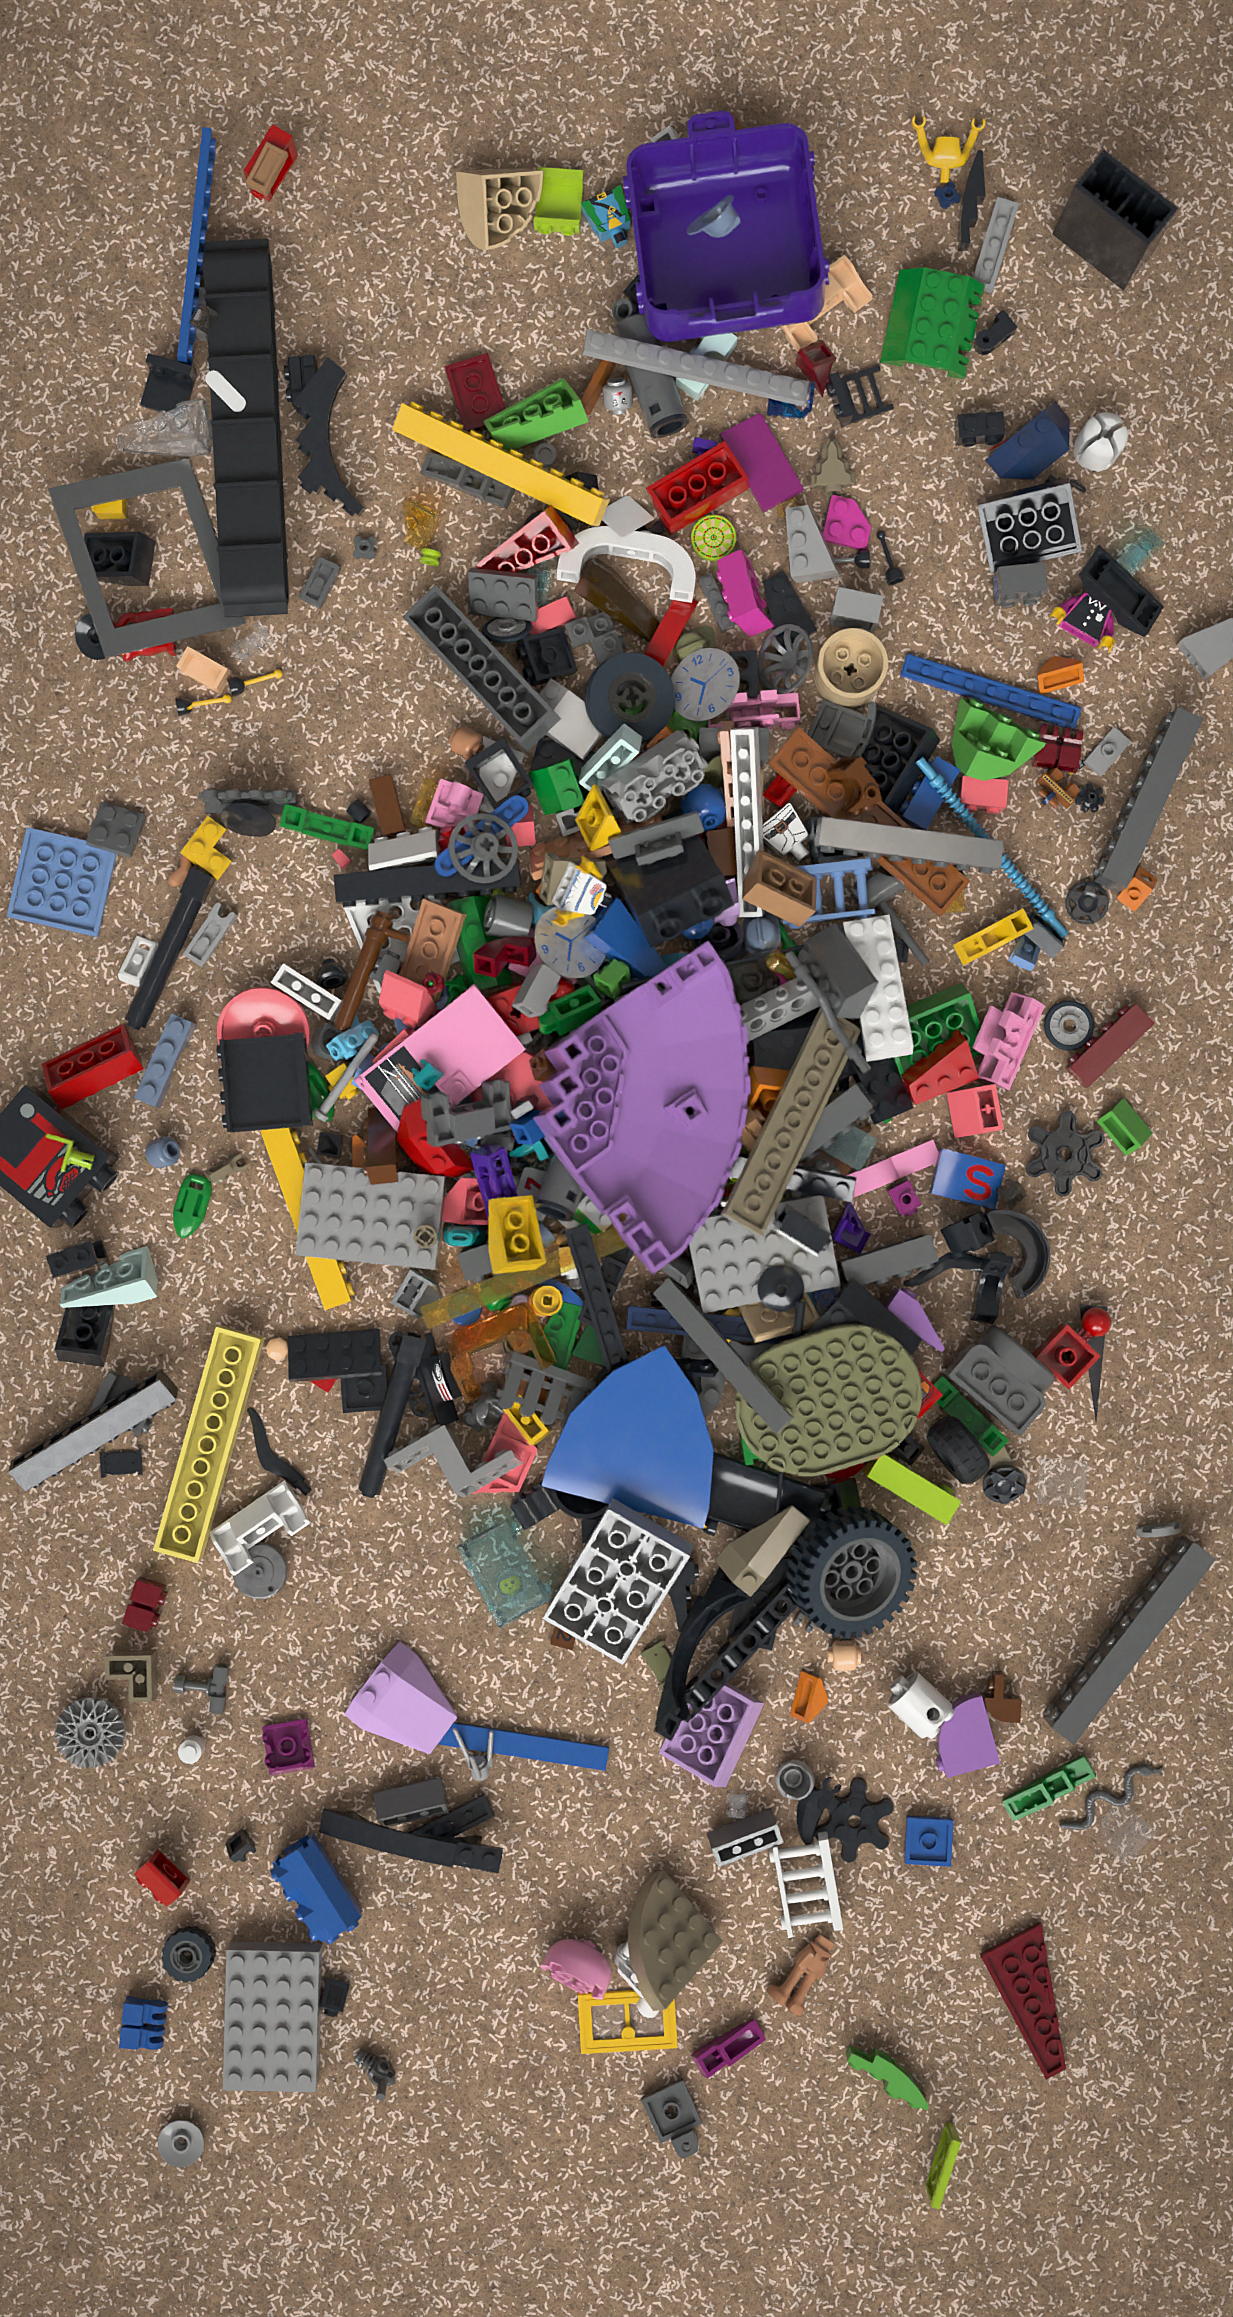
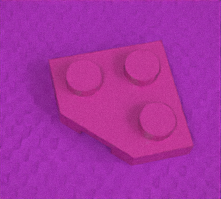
[823,495,871,550]

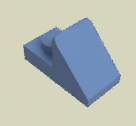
[1008,934,1040,971]

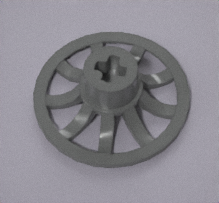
[758,624,813,694]
[448,813,518,883]

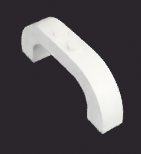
[557,526,696,603]

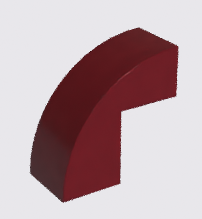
[473,936,537,978]

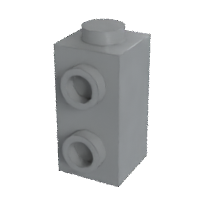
[512,963,561,1018]

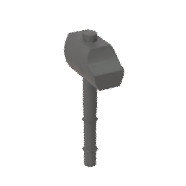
[852,872,930,966]

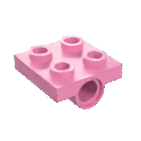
[425,779,484,833]

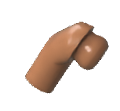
[168,855,192,887]

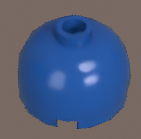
[680,784,726,831]

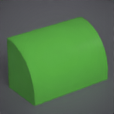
[1097,1098,1153,1156]

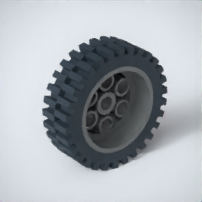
[787,1506,917,1639]

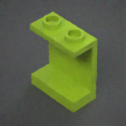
[534,167,583,236]

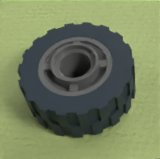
[161,1926,216,1983]

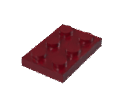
[444,353,505,433]

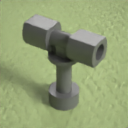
[174,1664,230,1714]

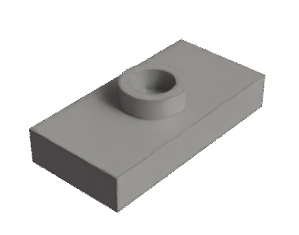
[1083,727,1131,777]

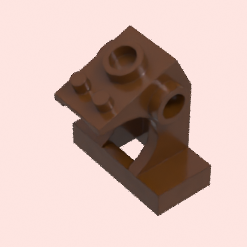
[826,756,882,815]

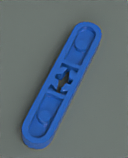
[434,796,529,877]

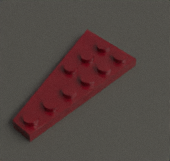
[980,1922,1066,2080]

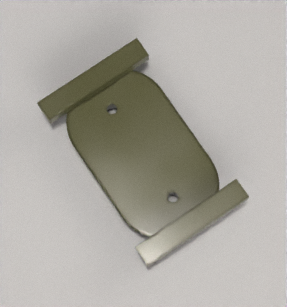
[640,1641,671,1689]

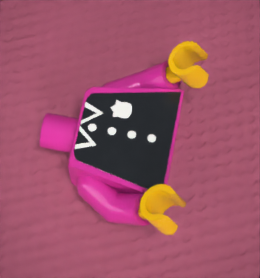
[1048,593,1115,653]

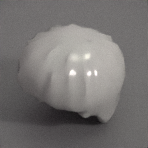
[775,1759,815,1800]

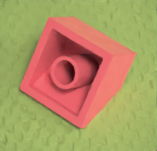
[379,970,437,1029]
[442,1178,489,1225]

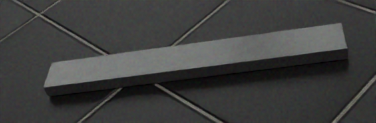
[653,1277,794,1434]

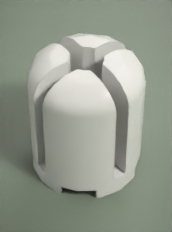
[1073,412,1128,472]

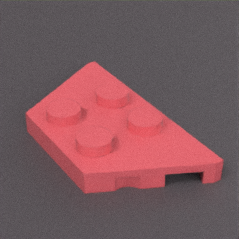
[472,1412,538,1494]

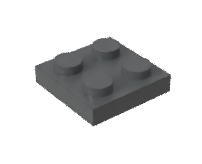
[86,801,146,858]

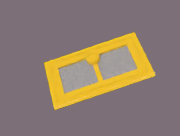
[578,1990,678,2054]

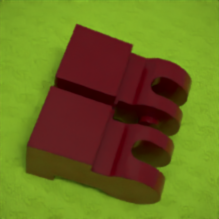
[1032,723,1083,774]

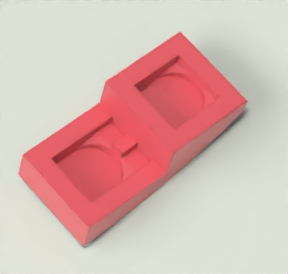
[530,597,577,635]

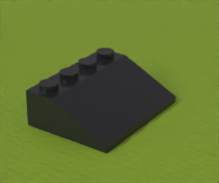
[977,477,1082,573]
[861,704,940,814]

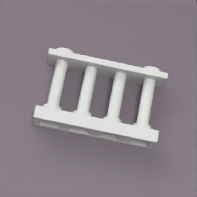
[769,1832,843,1938]

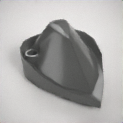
[311,1023,357,1061]

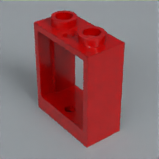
[243,124,298,202]

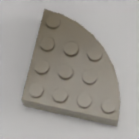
[628,1870,723,2011]

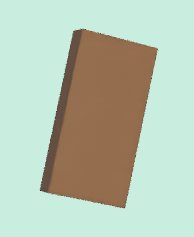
[245,142,288,196]

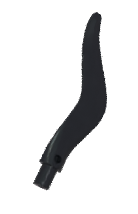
[903,1252,983,1287]
[247,1407,312,1496]

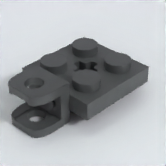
[641,2078,702,2159]

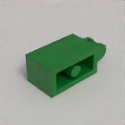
[539,985,601,1036]

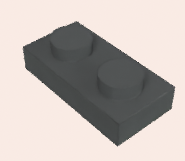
[299,556,341,609]

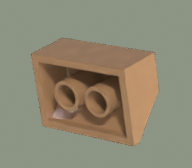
[742,849,817,927]

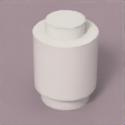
[178,1735,205,1764]

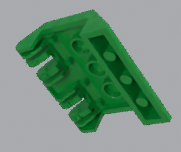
[880,267,985,379]

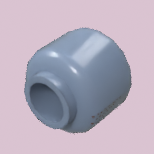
[145,1137,180,1168]

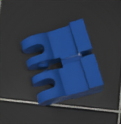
[119,1996,168,2050]

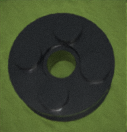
[694,922,745,967]

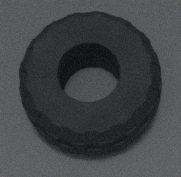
[926,1416,990,1484]

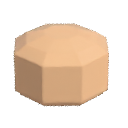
[266,1337,288,1360]

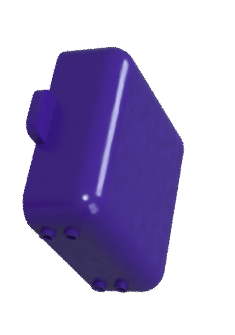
[623,111,829,342]

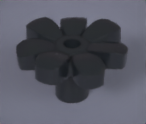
[1075,784,1104,813]

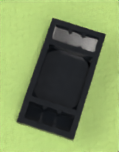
[1078,545,1164,637]

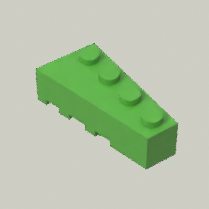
[483,378,589,451]

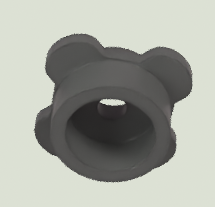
[353,536,376,560]

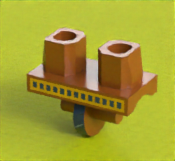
[1037,767,1080,809]

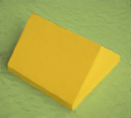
[575,784,622,851]

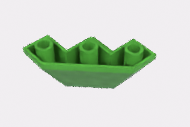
[952,698,1046,781]

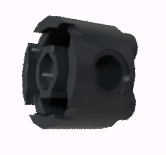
[940,1211,995,1259]

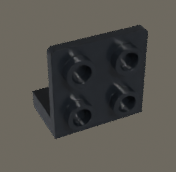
[140,353,197,419]

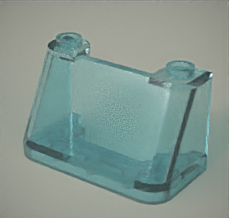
[457,1517,553,1628]

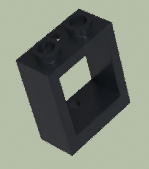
[464,738,534,810]

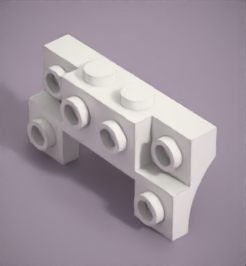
[209,1480,310,1576]

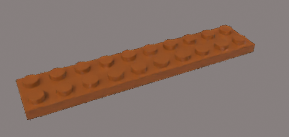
[768,728,970,917]

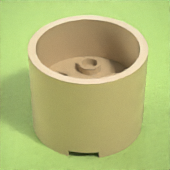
[814,628,888,709]

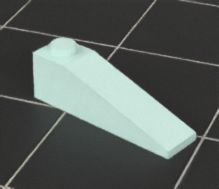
[60,1246,158,1308]

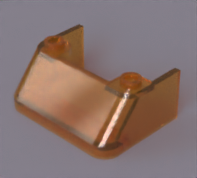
[451,1302,557,1404]

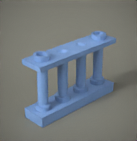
[783,858,877,929]

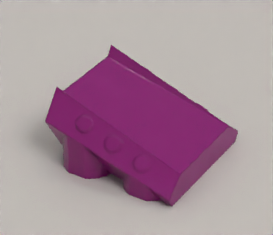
[262,1719,315,1775]

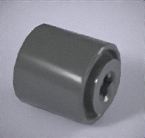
[483,894,533,938]

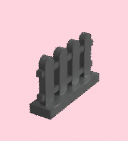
[199,790,298,814]
[496,1351,596,1430]

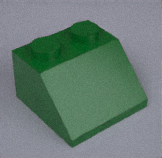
[528,756,587,816]

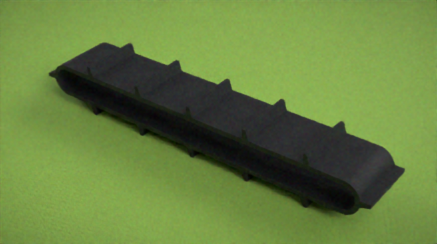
[204,239,289,618]

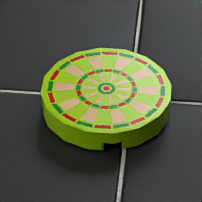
[691,515,736,562]

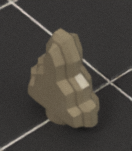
[810,438,856,496]

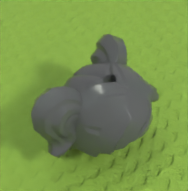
[463,1381,504,1432]

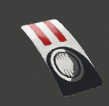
[431,1358,452,1401]

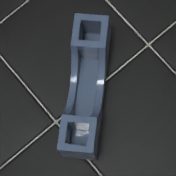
[134,1013,197,1108]

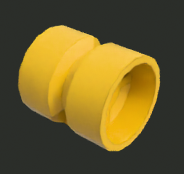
[527,1286,563,1317]

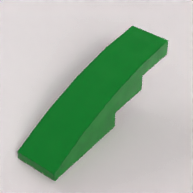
[1002,1754,1097,1822]

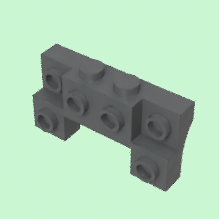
[565,612,640,705]
[421,1078,515,1147]

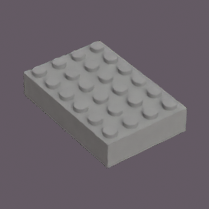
[296,1162,447,1270]
[689,1194,841,1313]
[542,1498,693,1665]
[223,1941,323,2092]

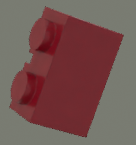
[122,1577,168,1633]

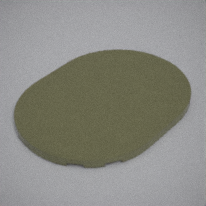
[735,1324,922,1476]

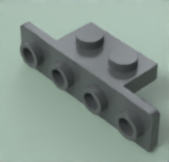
[608,811,704,866]

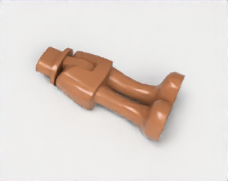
[766,1933,835,2016]

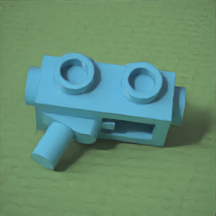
[326,1013,379,1061]

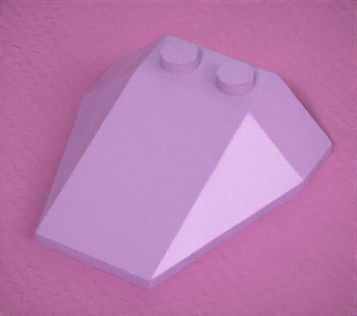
[344,1641,458,1754]

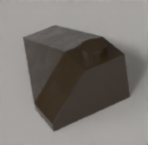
[573,557,660,643]

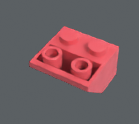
[946,1084,1004,1138]

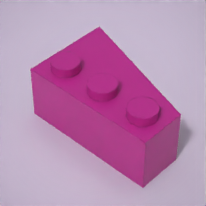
[716,549,774,637]

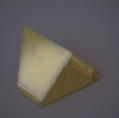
[402,501,441,551]

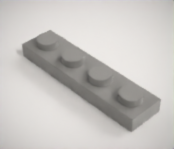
[973,197,1019,293]

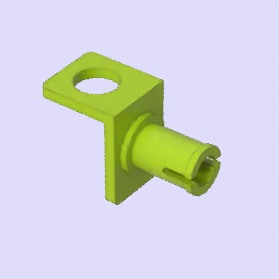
[46,1133,95,1172]

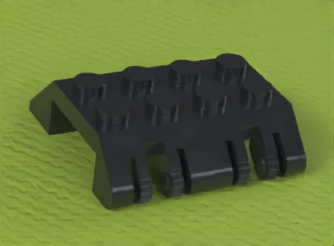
[753,1006,849,1092]
[801,1277,922,1356]

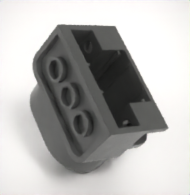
[941,1325,1056,1436]

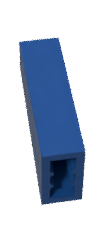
[584,898,667,986]

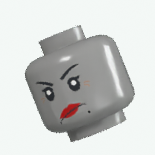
[602,377,633,415]

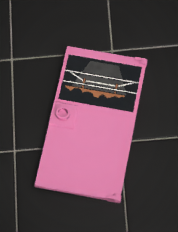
[354,984,526,1132]

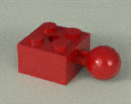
[487,978,575,1037]
[1032,1307,1112,1390]

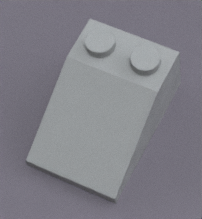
[539,678,602,760]

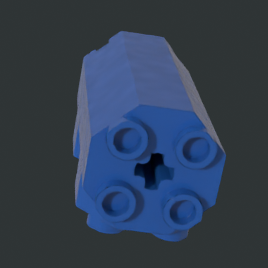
[270,1833,363,1945]

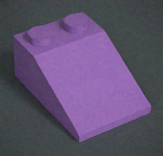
[883,1287,945,1352]

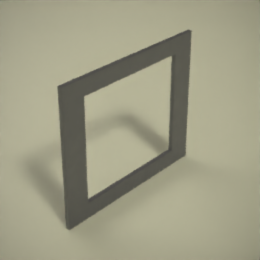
[48,458,245,658]

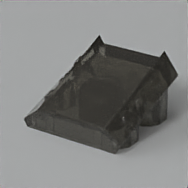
[726,951,781,1006]

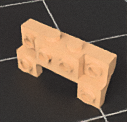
[780,255,872,352]

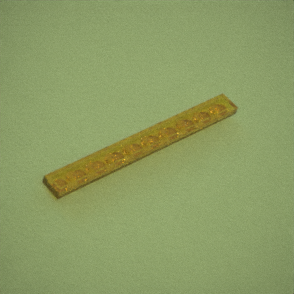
[420,1227,628,1329]

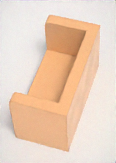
[177,646,232,694]

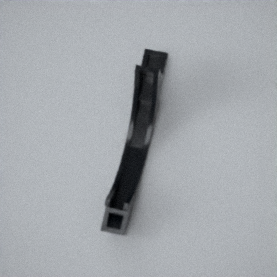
[654,1566,752,1742]
[319,1808,504,1874]

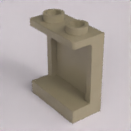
[539,853,607,905]

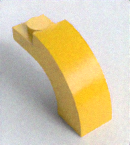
[953,909,1034,966]

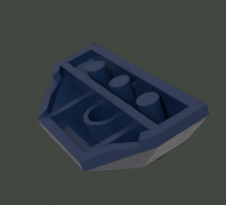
[986,401,1070,480]

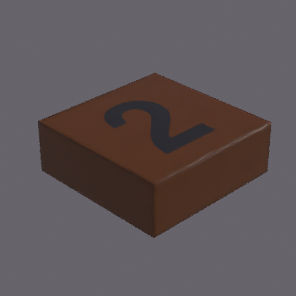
[550,1626,576,1650]

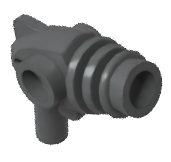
[354,2049,396,2100]

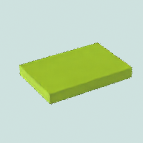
[925,2122,961,2210]

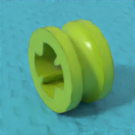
[419,548,441,566]

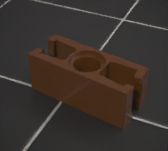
[369,774,406,837]

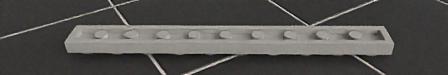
[582,329,809,407]

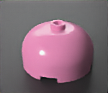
[540,1939,611,1999]

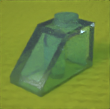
[1116,528,1165,576]

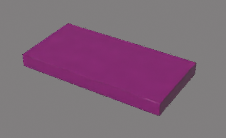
[720,413,804,513]

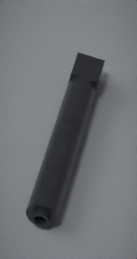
[124,867,216,1030]
[358,1330,426,1498]

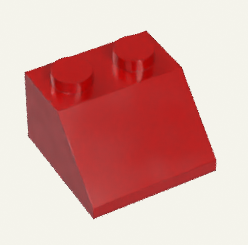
[134,1848,190,1907]

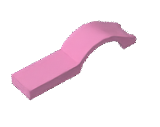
[847,1140,939,1197]

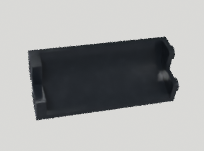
[706,1452,832,1549]

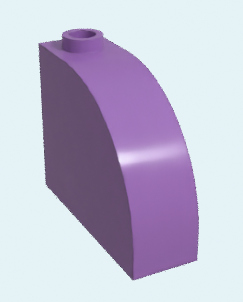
[936,1691,1000,1778]

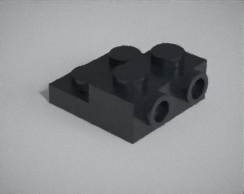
[515,628,578,687]

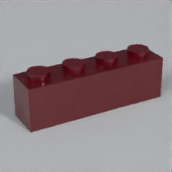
[1065,1004,1155,1088]

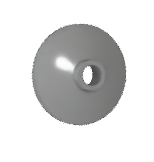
[158,2120,204,2167]

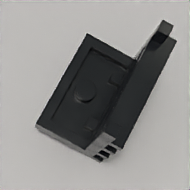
[826,365,894,428]

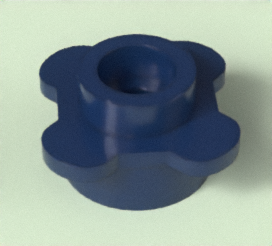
[934,182,961,209]

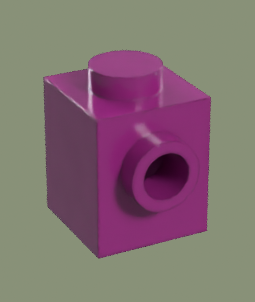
[886,1180,922,1217]

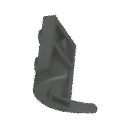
[807,699,876,757]

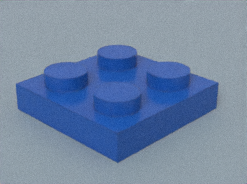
[904,1815,954,1867]

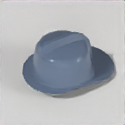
[686,195,740,237]
[743,911,781,955]

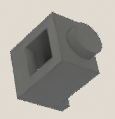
[369,950,403,983]

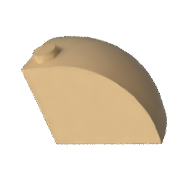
[456,168,543,250]

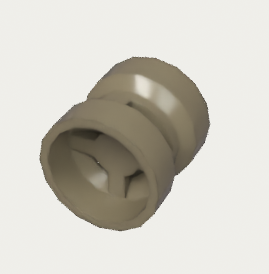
[413,1225,438,1248]

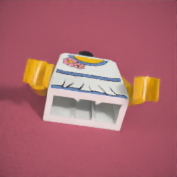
[552,856,611,927]

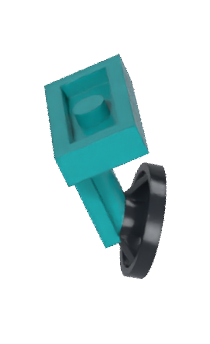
[498,1136,554,1168]

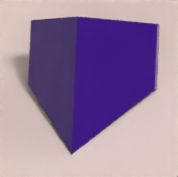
[831,1202,871,1254]

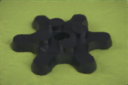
[1026,1111,1105,1197]
[814,1777,894,1863]

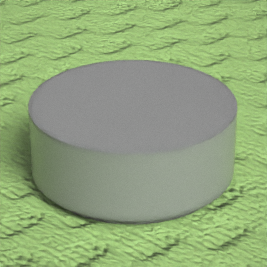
[534,443,557,468]

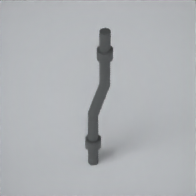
[785,951,871,1073]

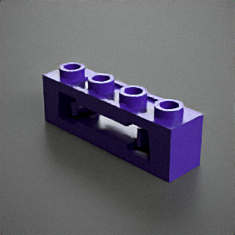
[470,1144,518,1222]

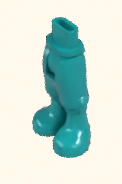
[443,1223,486,1248]

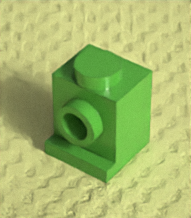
[594,959,631,1000]

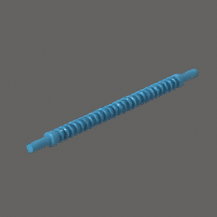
[916,757,1068,938]

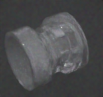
[725,1789,749,1818]

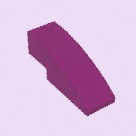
[691,2019,766,2079]

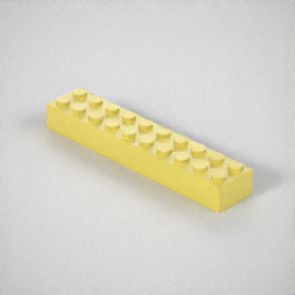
[153,1325,265,1563]

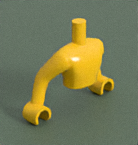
[911,116,985,184]

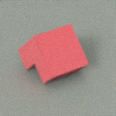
[506,805,536,847]

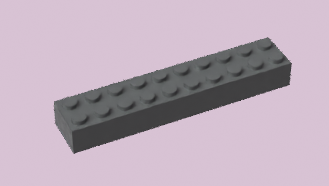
[1043,1536,1216,1745]

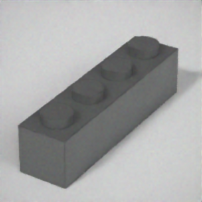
[698,573,735,634]

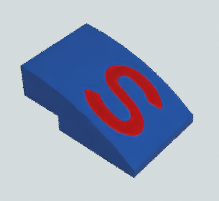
[929,1148,1006,1210]

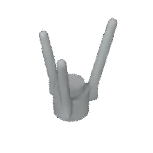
[453,1728,494,1781]

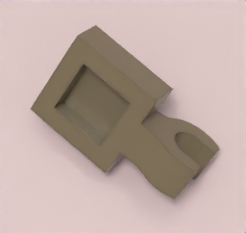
[204,1153,248,1183]

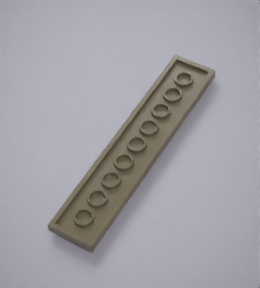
[721,1007,861,1236]

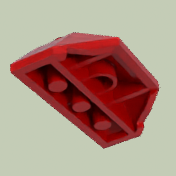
[396,1098,474,1178]

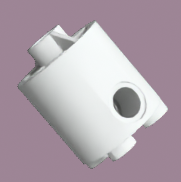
[887,1671,955,1739]

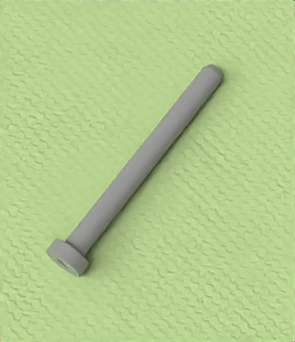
[312,1033,379,1122]

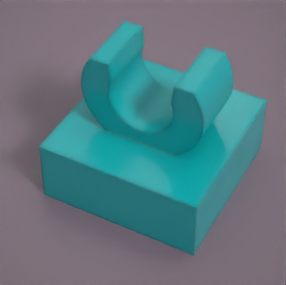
[412,1059,444,1091]

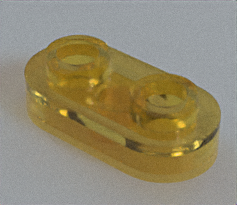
[765,949,797,980]

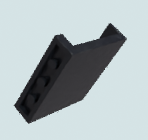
[216,1032,314,1133]

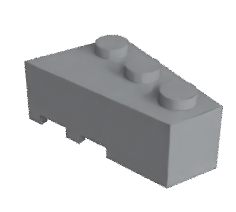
[785,505,841,583]

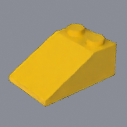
[489,1195,546,1274]

